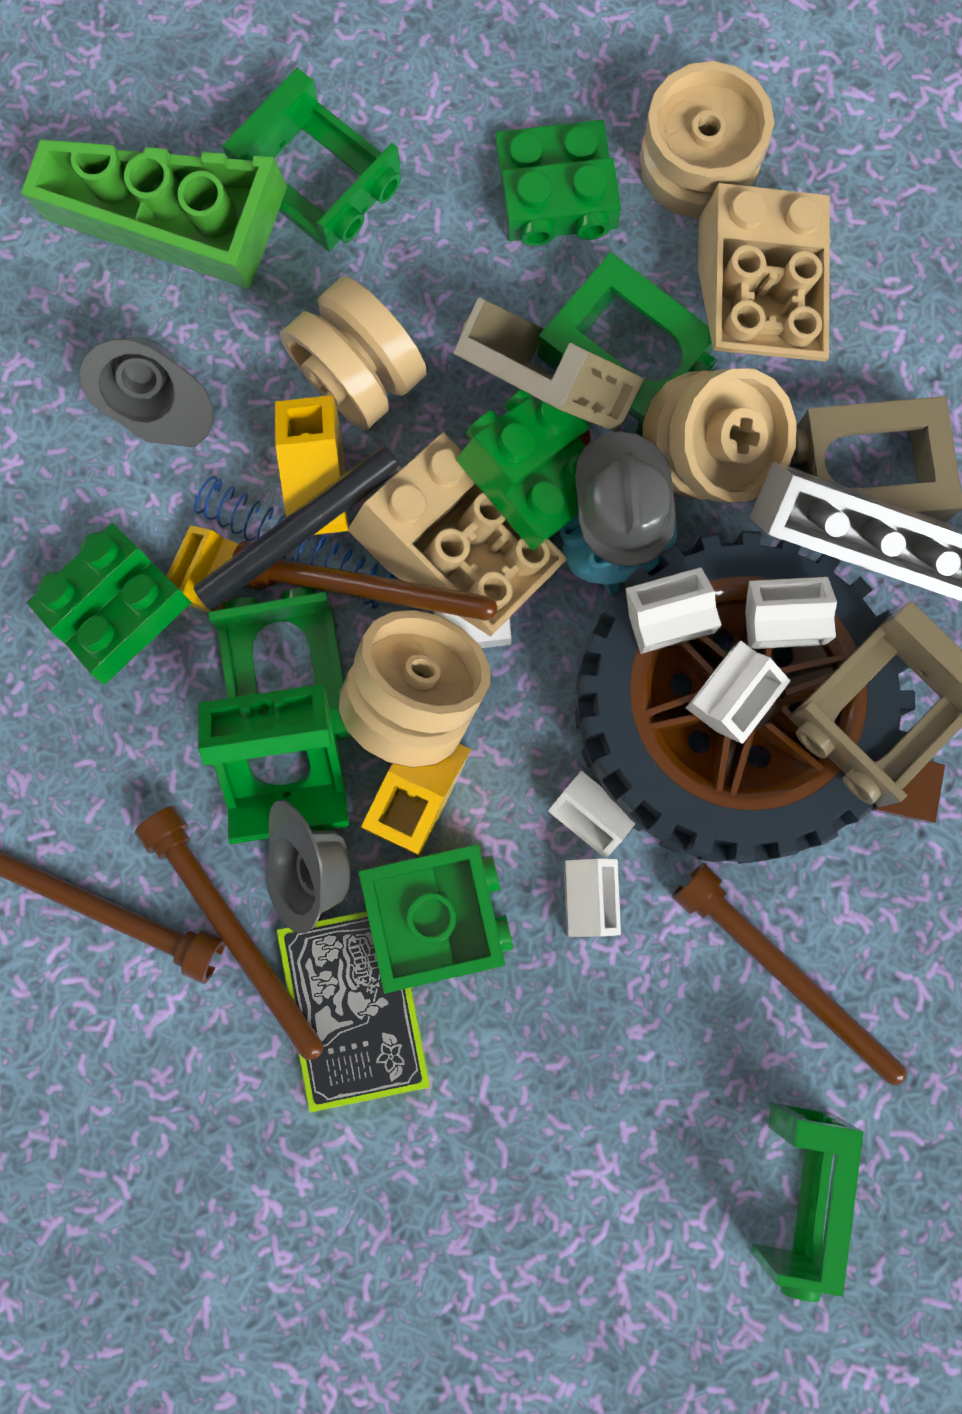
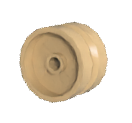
[639,61,775,219]
[279,275,427,430]
[642,369,797,502]
[339,610,490,767]

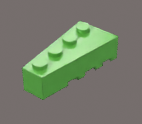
[21,139,288,290]

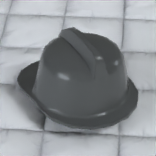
[79,337,214,447]
[575,432,676,567]
[266,800,351,933]

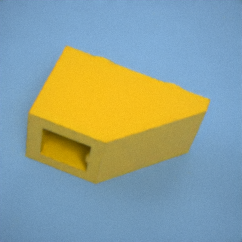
[275,395,348,535]
[361,744,471,857]

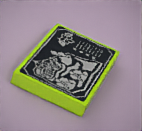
[277,911,431,1113]

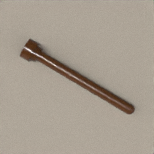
[232,541,498,621]
[134,806,323,1060]
[0,850,226,984]
[671,863,907,1085]

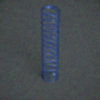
[194,476,394,609]

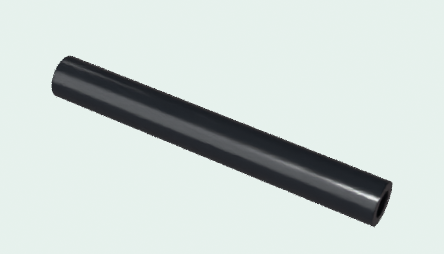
[193,444,403,610]

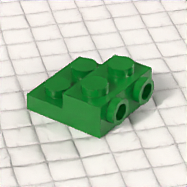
[495,120,621,246]
[456,389,590,551]
[26,522,192,685]
[358,844,514,994]

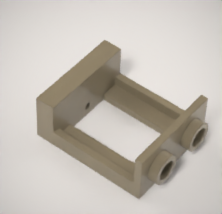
[453,297,644,432]
[791,396,962,522]
[788,601,962,807]

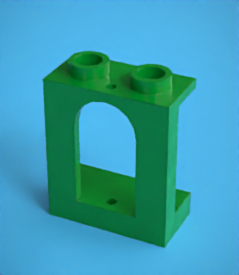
[222,67,401,252]
[537,252,717,437]
[208,587,353,741]
[198,684,349,845]
[751,1102,864,1302]

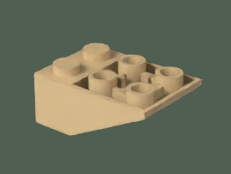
[698,183,830,362]
[348,432,567,637]

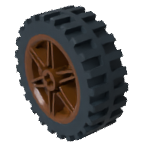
[575,531,915,864]

